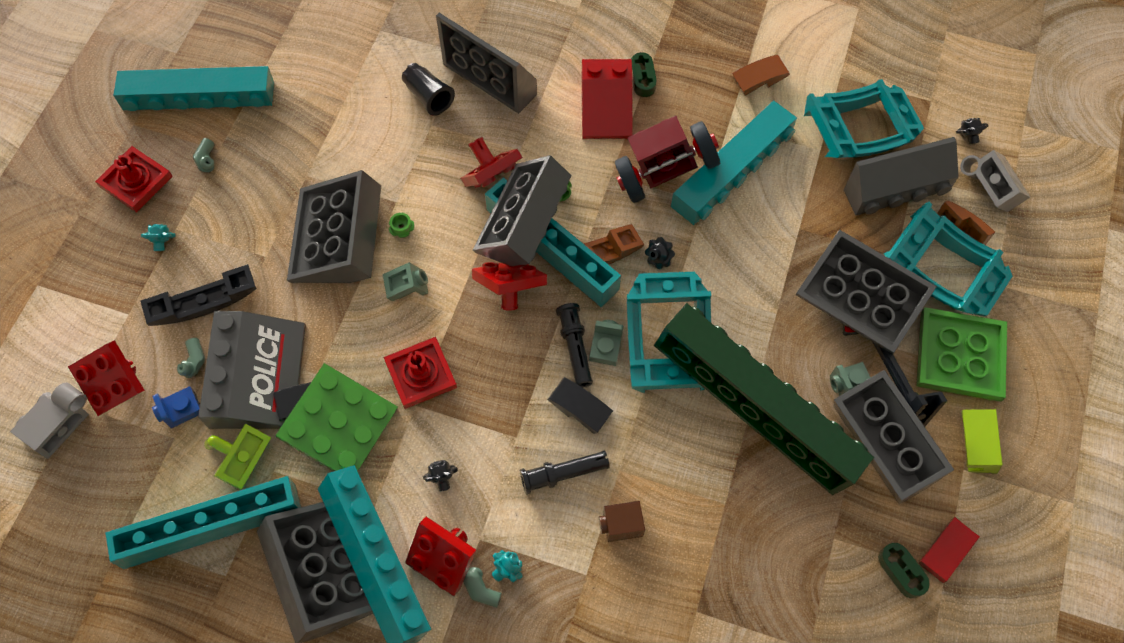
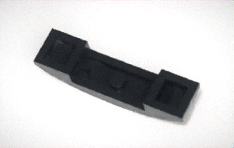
[140,264,257,326]

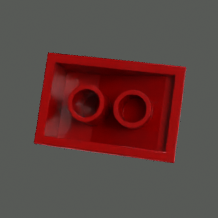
[581,59,633,139]

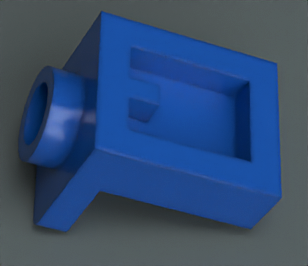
[152,386,200,428]

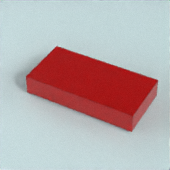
[918,517,980,583]

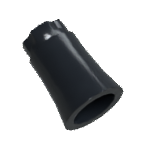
[402,63,455,116]

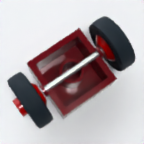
[615,116,721,203]

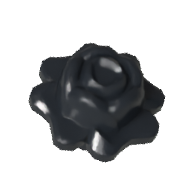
[956,118,989,144]
[645,237,675,270]
[422,460,458,491]

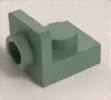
[382,262,428,301]
[589,320,623,366]
[830,362,871,396]

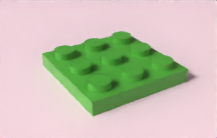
[916,307,1007,402]
[276,363,398,472]

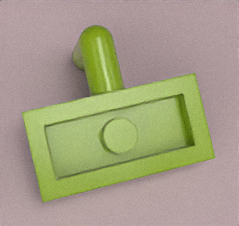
[204,424,271,490]

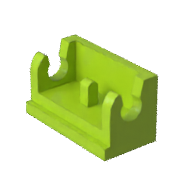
[961,409,1002,474]

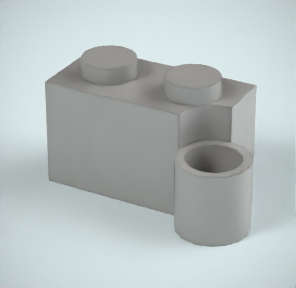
[960,150,1031,212]
[10,382,89,459]

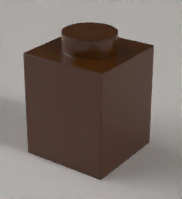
[599,501,645,542]

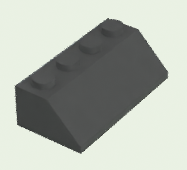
[844,137,959,216]
[473,155,572,266]
[834,370,954,505]

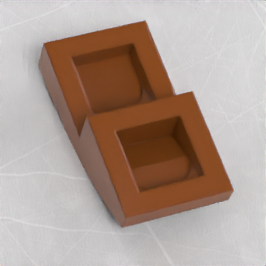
[732,55,790,96]
[937,200,995,245]
[584,224,644,265]

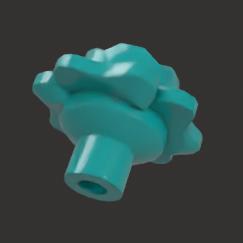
[141,224,176,251]
[492,550,523,582]

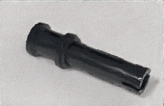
[556,303,593,388]
[519,450,610,495]

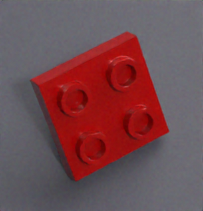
[460,137,523,188]
[95,146,173,213]
[472,262,547,311]
[383,337,457,409]
[68,340,145,416]
[405,516,476,596]

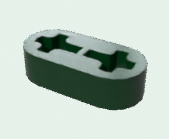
[631,52,657,97]
[878,543,930,598]

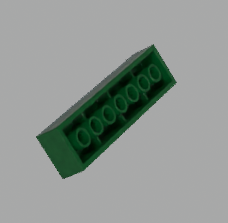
[654,303,874,496]

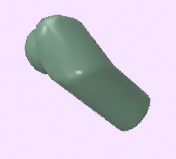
[193,138,215,172]
[464,567,502,608]

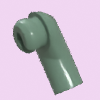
[177,338,205,378]

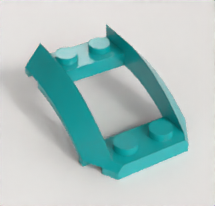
[804,79,924,158]
[884,201,1013,316]
[627,271,711,393]

